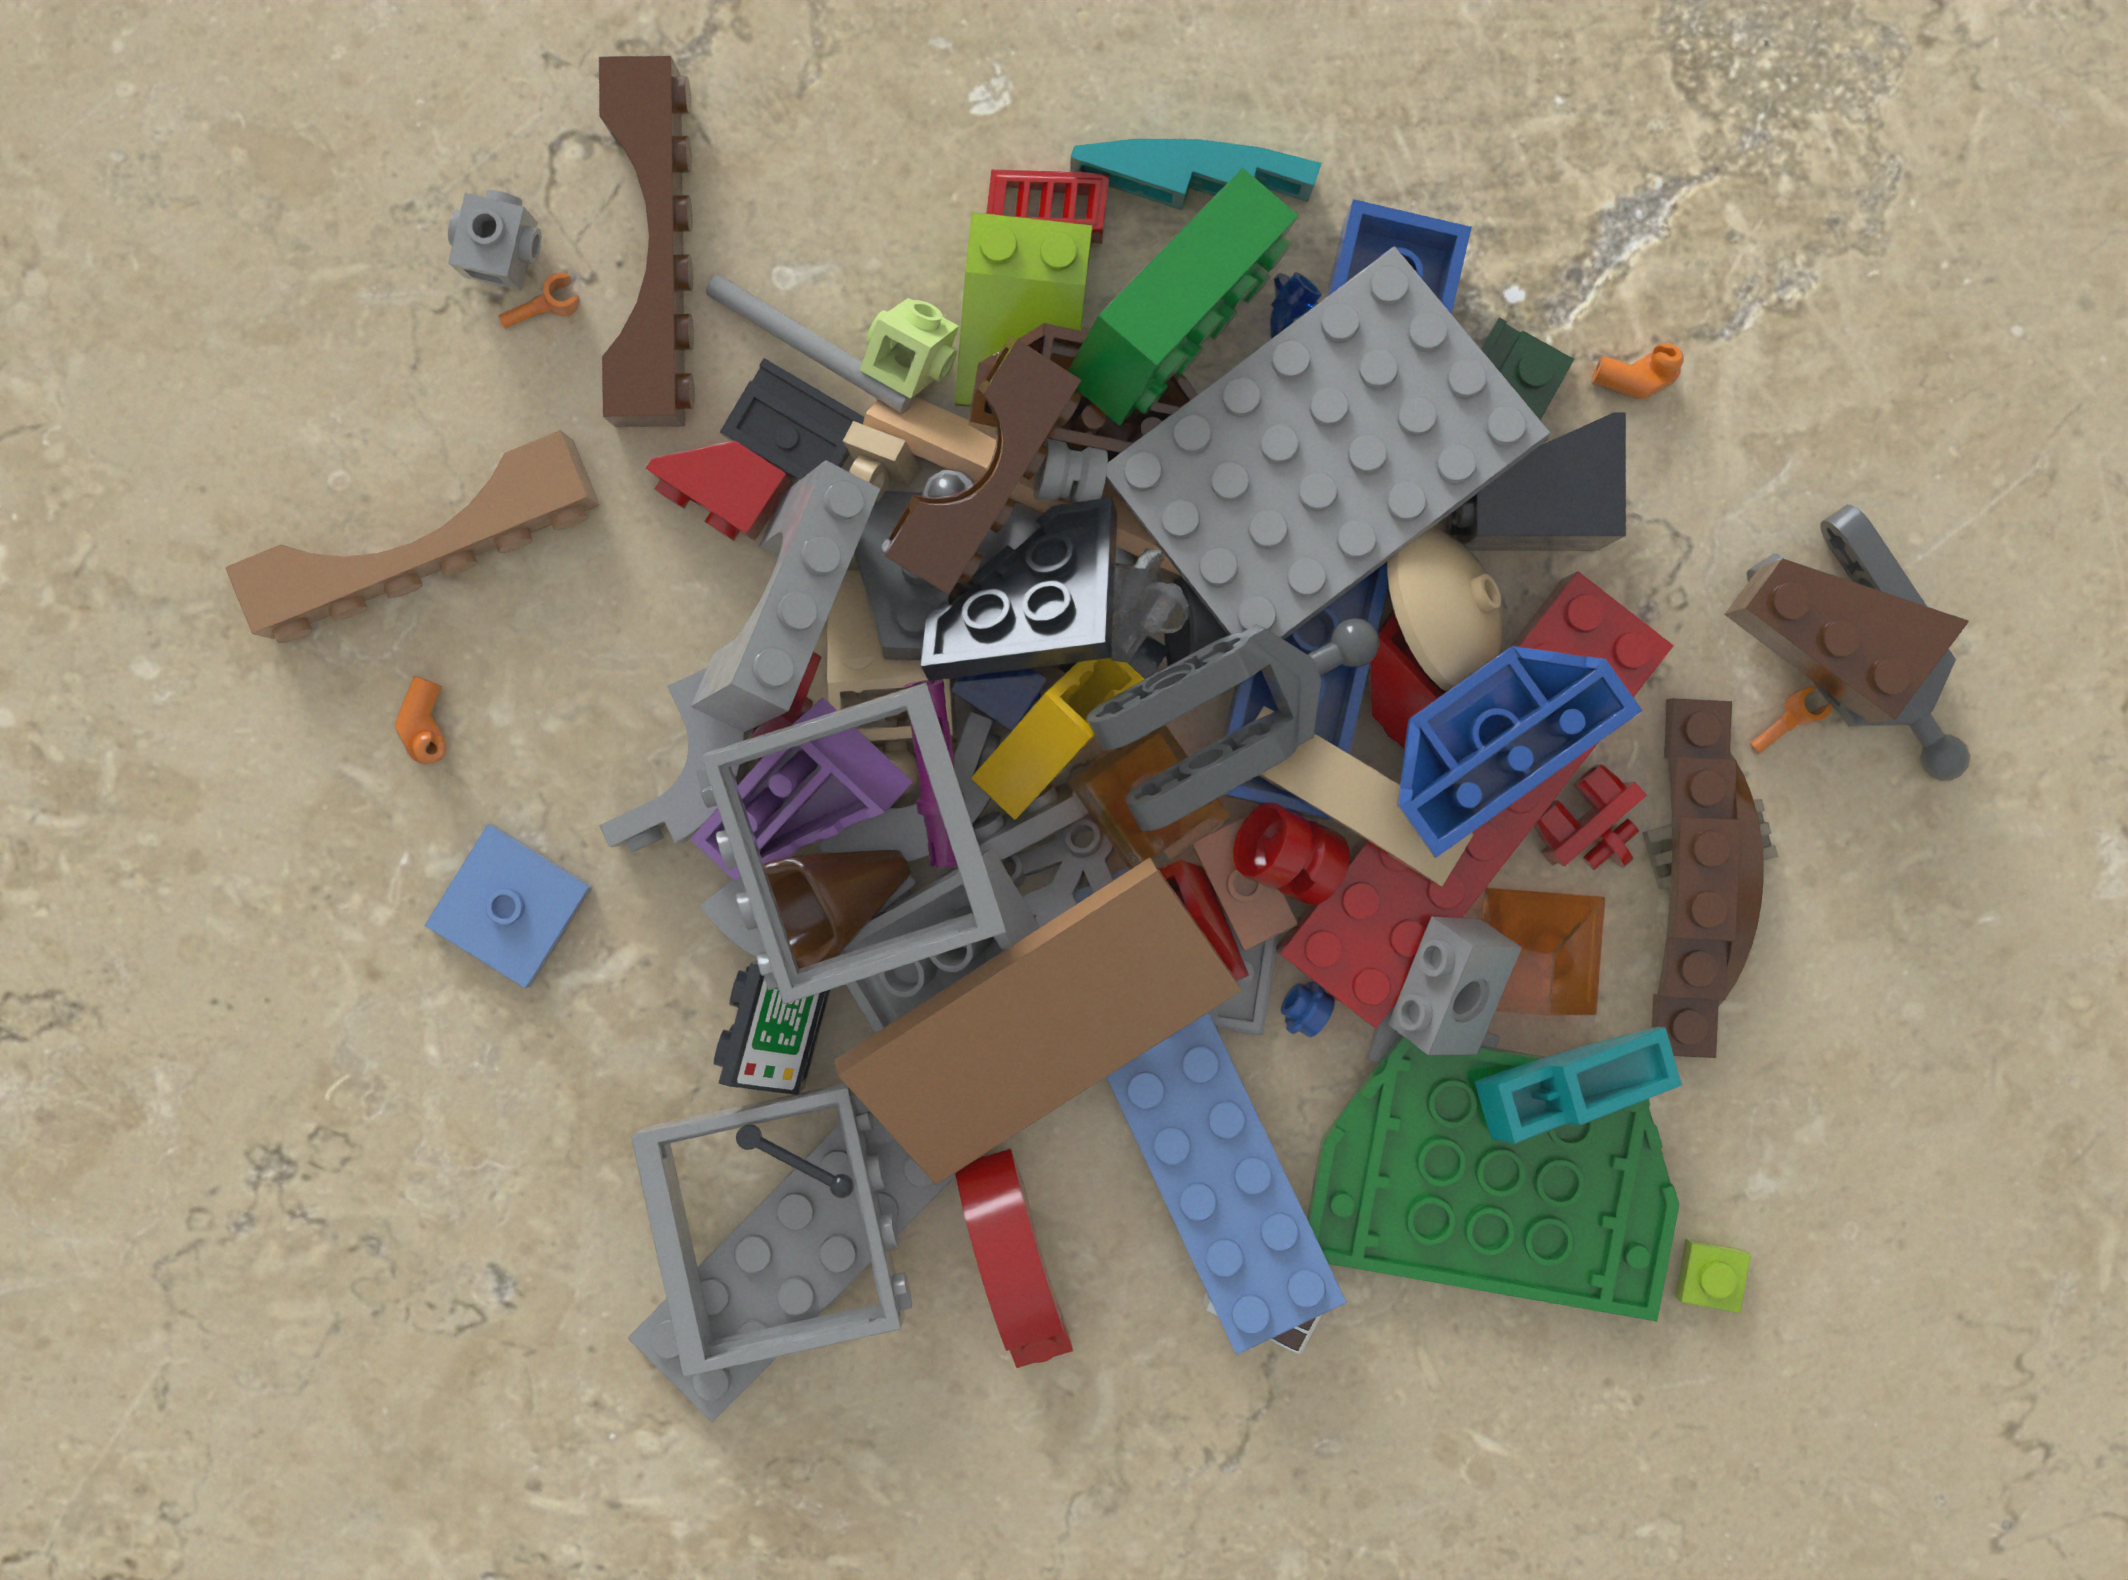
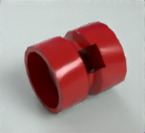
[1233,803,1349,905]

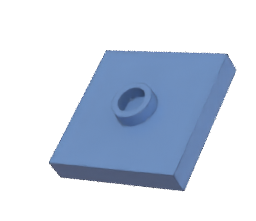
[424,824,593,988]

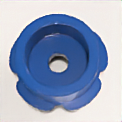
[1281,981,1335,1037]

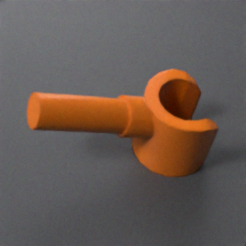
[499,272,580,329]
[1749,686,1832,754]

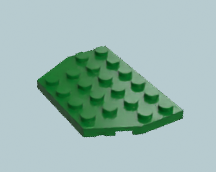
[1307,1034,1679,1322]

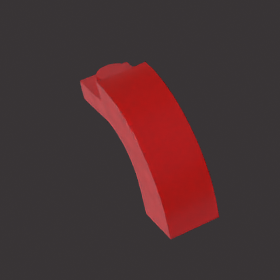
[955,1149,1073,1368]

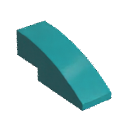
[1474,1027,1682,1144]

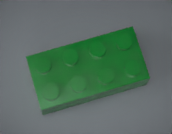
[1068,168,1299,426]

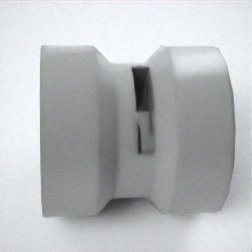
[1034,439,1108,503]

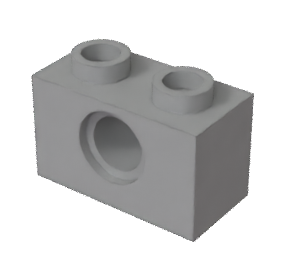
[1388,917,1522,1055]

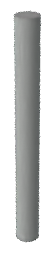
[706,274,914,414]

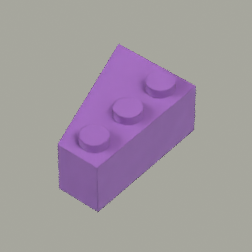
[690,697,913,881]

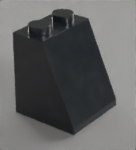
[1446,412,1626,551]

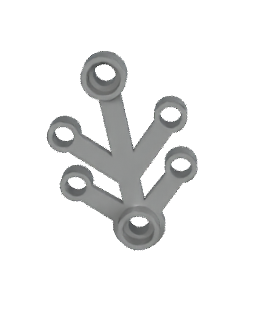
[1001,811,1116,927]

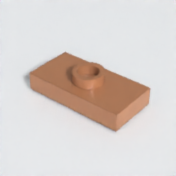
[1191,817,1298,951]

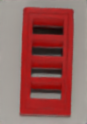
[986,169,1109,244]

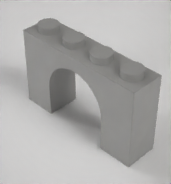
[690,460,880,732]

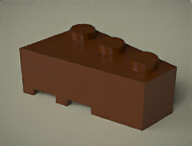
[1724,558,1969,723]

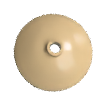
[1387,526,1503,692]

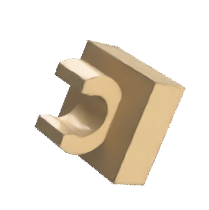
[843,421,919,502]

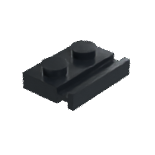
[720,358,864,480]

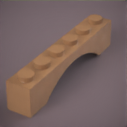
[225,430,600,643]

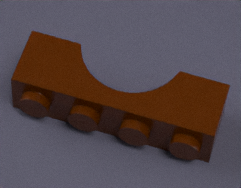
[882,335,1081,595]

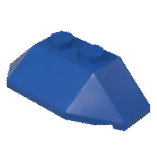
[1397,646,1643,858]

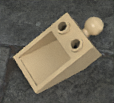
[827,570,957,796]

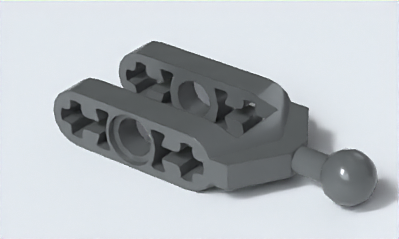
[1746,504,1971,781]
[1087,618,1380,831]

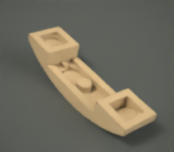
[1255,706,1474,887]

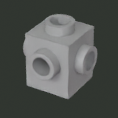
[448,190,542,291]

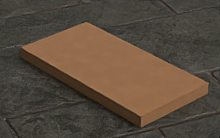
[834,857,1242,1185]

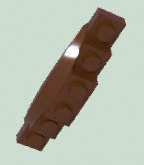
[1652,698,1764,1058]

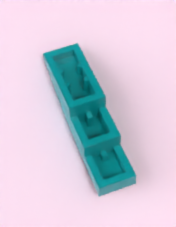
[1070,139,1322,210]

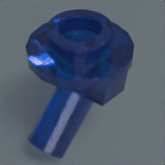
[1270,272,1322,339]

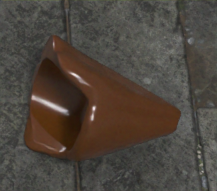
[764,850,911,969]

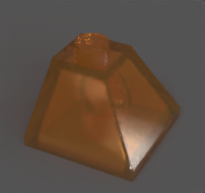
[1068,724,1230,870]
[1483,887,1605,1016]

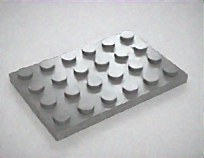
[1105,246,1550,640]

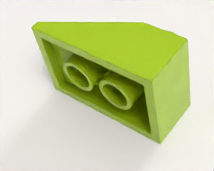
[955,212,1092,407]

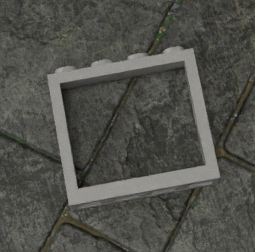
[695,683,1006,1004]
[631,1083,912,1377]

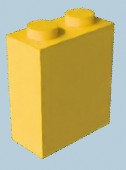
[971,649,1145,820]

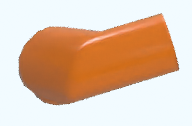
[1591,343,1684,399]
[395,676,447,765]

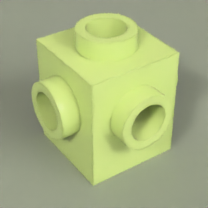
[859,298,959,399]

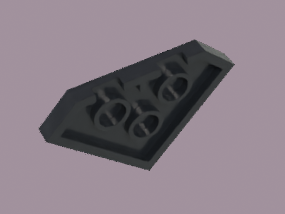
[921,497,1118,681]

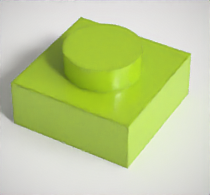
[1675,1239,1751,1313]

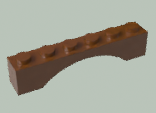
[599,56,695,427]

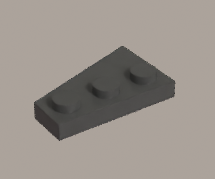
[854,491,950,660]

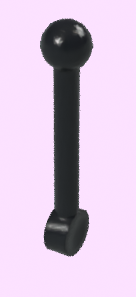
[736,1124,854,1198]

